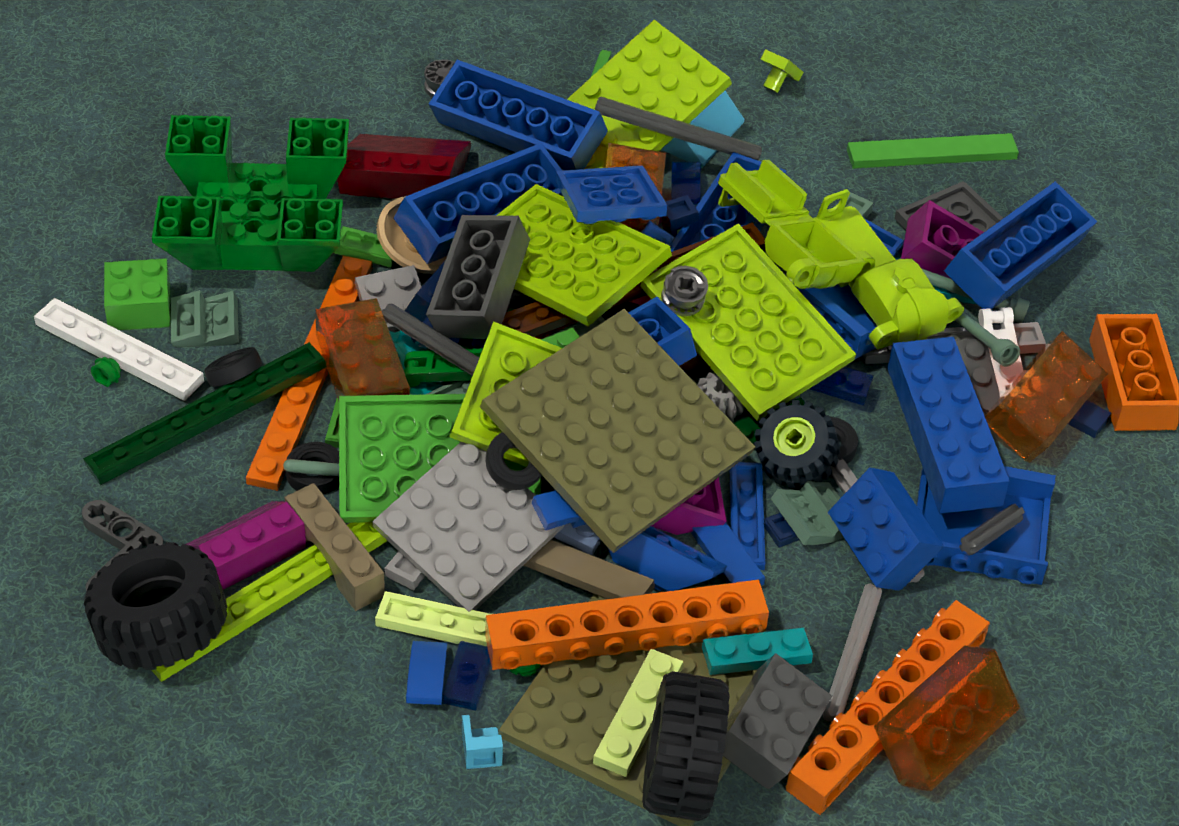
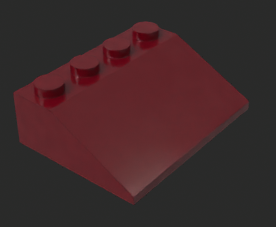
[337,134,472,199]

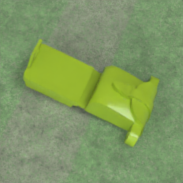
[718,160,875,289]
[814,189,964,349]

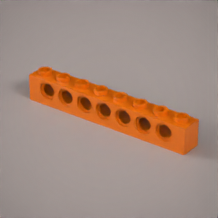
[485,579,769,670]
[786,600,990,815]

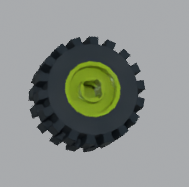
[754,400,840,490]

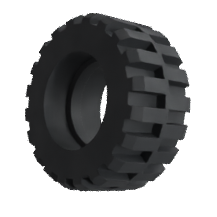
[84,542,227,670]
[642,671,730,821]

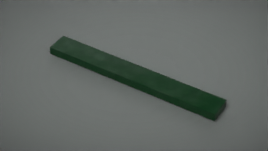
[83,342,327,485]

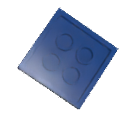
[556,165,667,224]

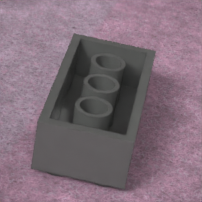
[426,215,530,339]

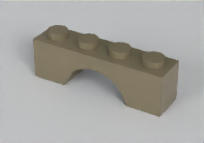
[285,483,385,611]

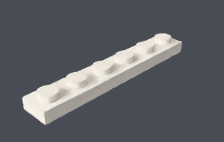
[34,298,204,401]

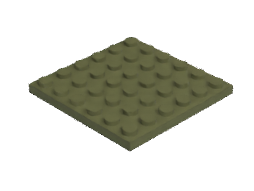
[480,309,755,553]
[499,594,757,826]

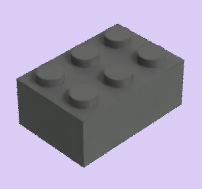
[723,653,832,789]

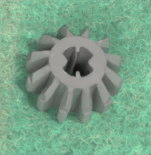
[697,372,745,422]

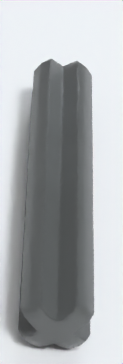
[959,504,1025,555]

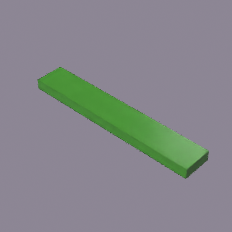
[847,133,1019,169]

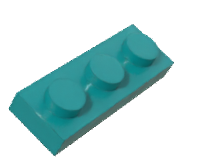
[702,628,813,675]

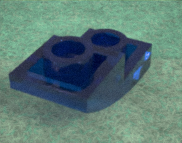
[671,162,701,205]

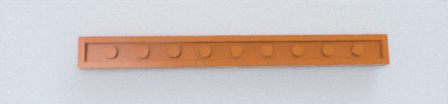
[246,255,372,491]

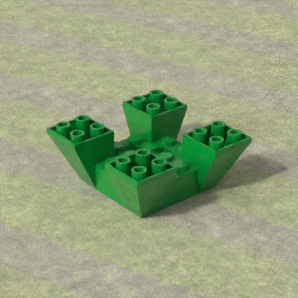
[152,115,349,272]

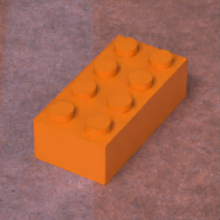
[1089,314,1179,431]

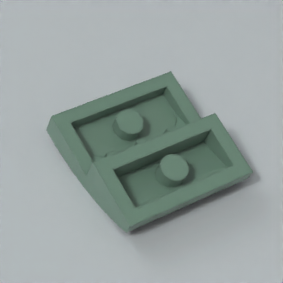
[171,290,239,348]
[771,481,844,545]

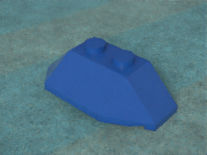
[608,526,727,592]

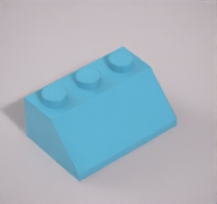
[661,91,744,168]

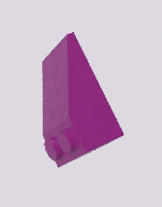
[901,200,984,279]

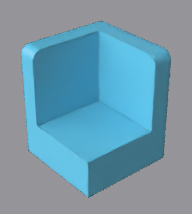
[462,715,503,769]

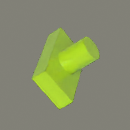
[761,49,804,93]

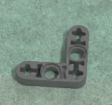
[82,500,164,592]

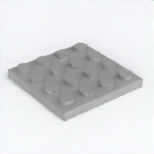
[372,442,564,612]

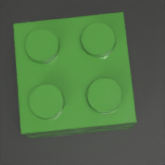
[104,258,171,330]

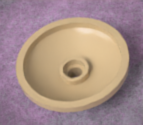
[377,196,447,274]

